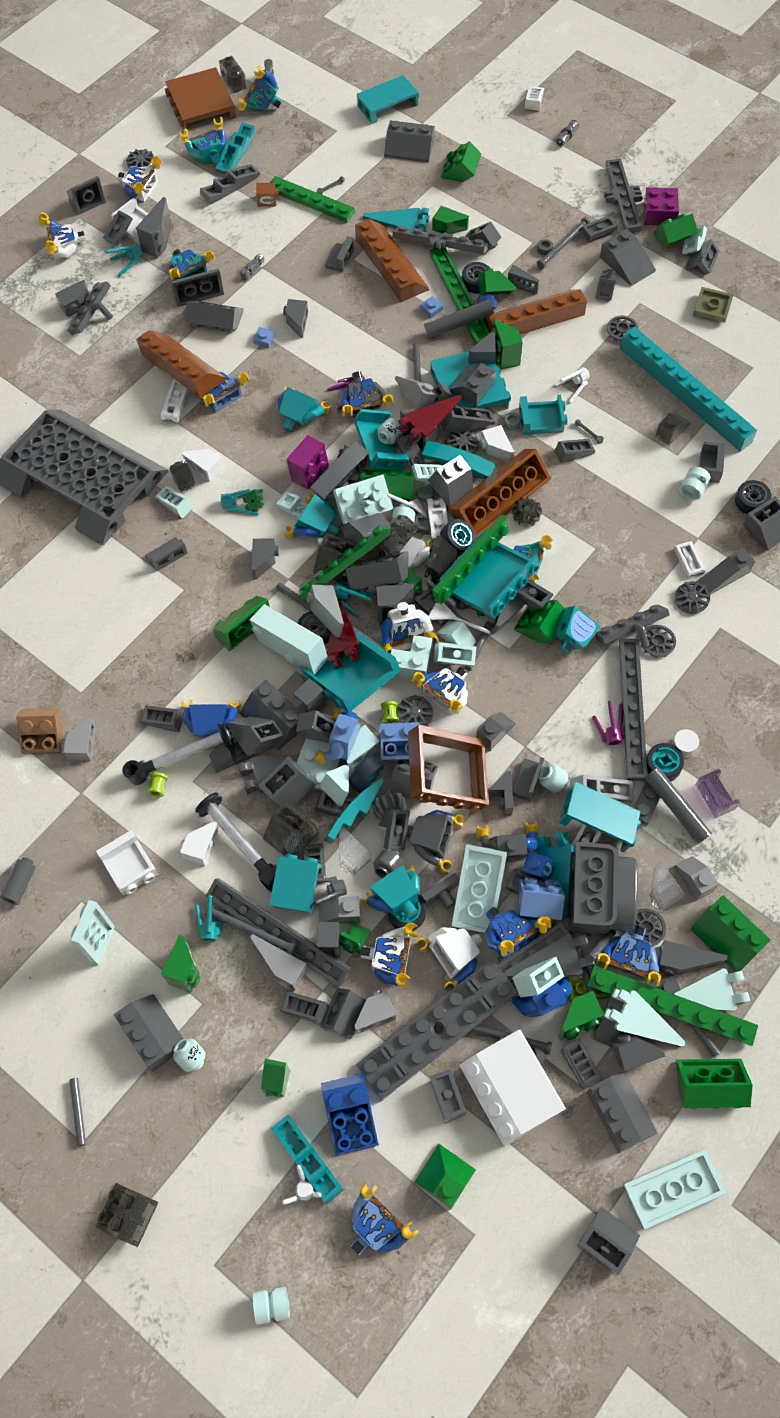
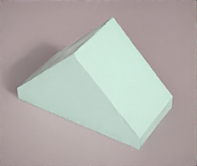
[436,621,477,646]
[320,765,349,806]

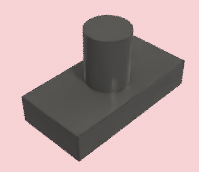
[421,873,460,909]

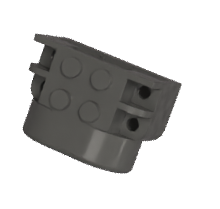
[568,842,638,936]

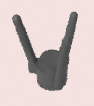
[312,876,347,906]

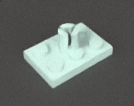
[333,475,393,525]

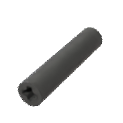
[424,299,494,339]
[644,767,712,844]

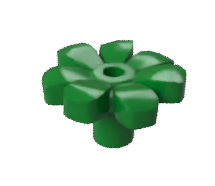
[243,489,264,512]

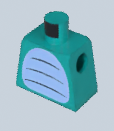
[556,606,600,654]

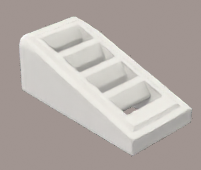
[525,86,544,111]

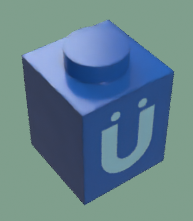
[522,852,556,881]

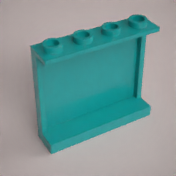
[430,351,511,409]
[439,529,540,619]
[299,629,401,712]

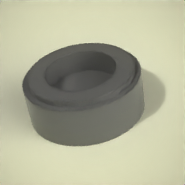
[537,239,553,255]

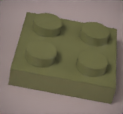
[693,287,734,323]

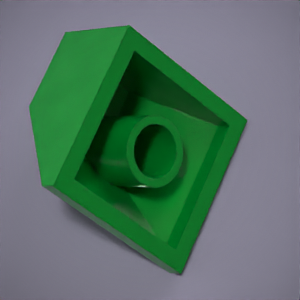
[414,1144,476,1209]

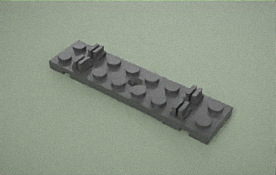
[356,959,519,1101]

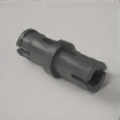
[556,120,579,147]

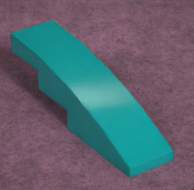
[215,122,257,173]
[422,441,495,479]
[323,778,384,844]
[271,1115,344,1205]

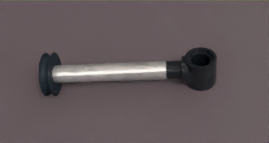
[122,721,235,785]
[195,792,277,893]

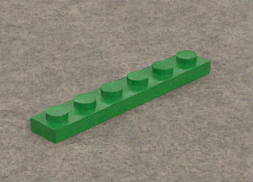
[270,176,355,223]
[432,515,510,605]
[299,524,391,601]

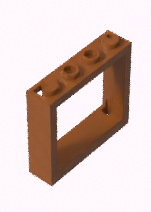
[408,725,489,812]

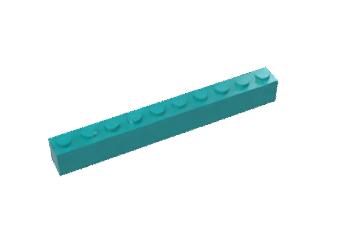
[620,327,757,452]

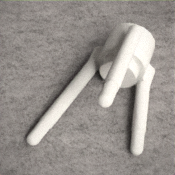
[554,367,590,403]
[282,1165,321,1205]

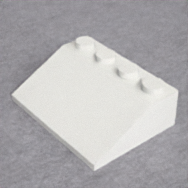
[459,1030,566,1146]

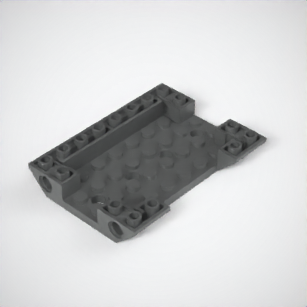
[0,409,169,546]

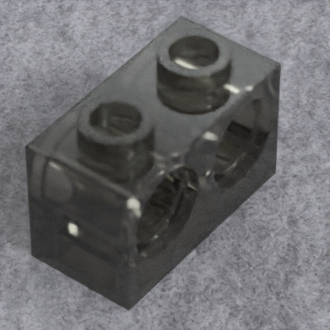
[219,56,247,93]
[378,515,419,556]

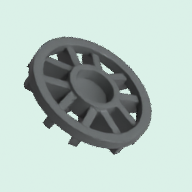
[126,148,154,169]
[607,315,638,342]
[447,430,479,454]
[675,581,710,614]
[641,625,676,658]
[397,695,433,726]
[628,908,666,947]

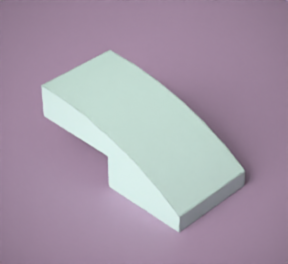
[682,225,707,255]
[276,491,308,519]

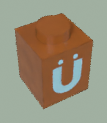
[256,183,279,206]

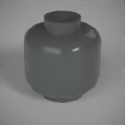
[373,849,403,878]

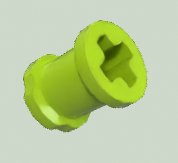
[381,701,399,724]
[146,772,168,797]

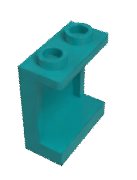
[519,395,568,435]
[269,854,322,913]

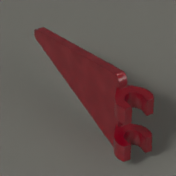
[398,395,462,444]
[326,598,360,669]

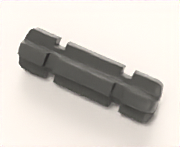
[240,254,264,280]

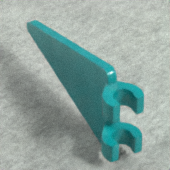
[363,208,430,232]
[536,831,573,919]

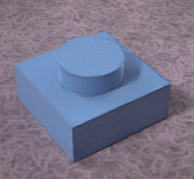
[420,296,443,318]
[253,327,275,347]

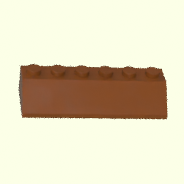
[355,219,429,302]
[482,289,587,335]
[136,330,226,398]
[448,449,551,538]

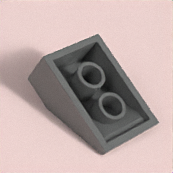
[136,197,171,259]
[600,229,656,286]

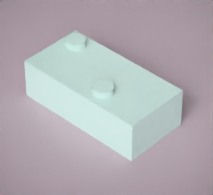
[250,604,328,675]

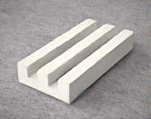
[674,541,706,578]

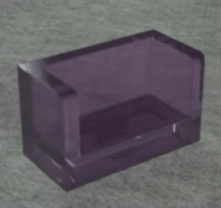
[695,769,740,818]

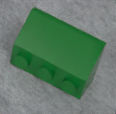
[360,469,415,501]
[213,596,270,652]
[691,895,771,972]
[676,1059,753,1109]

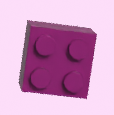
[643,187,679,226]
[286,435,329,490]

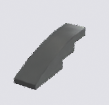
[200,164,260,202]
[310,441,369,500]

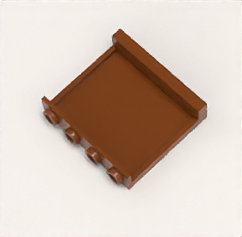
[165,67,236,129]

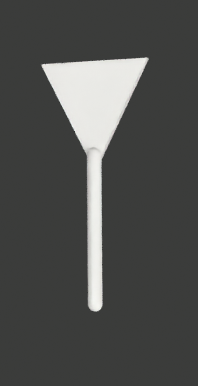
[387,494,429,519]
[429,602,490,634]

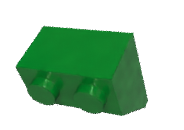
[161,935,200,993]

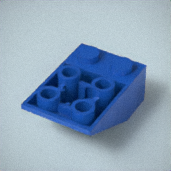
[321,1073,379,1155]

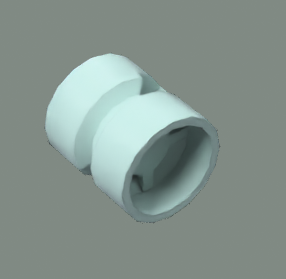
[679,466,711,501]
[253,1286,290,1325]

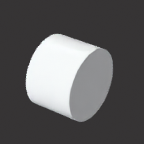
[672,729,699,758]

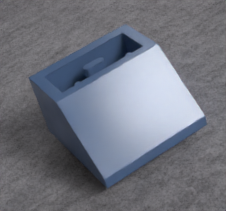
[380,722,419,761]
[518,877,565,920]

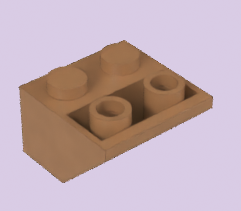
[16,708,63,753]

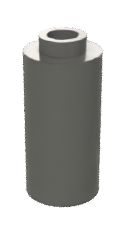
[0,857,36,905]

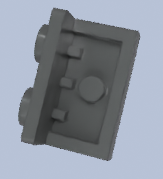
[415,581,457,626]

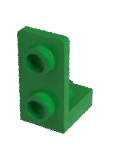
[339,922,371,954]

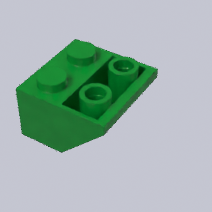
[441,141,481,182]
[653,213,698,247]
[491,320,523,369]
[514,600,564,643]
[558,991,604,1041]

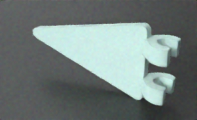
[674,968,750,1011]
[603,988,685,1046]

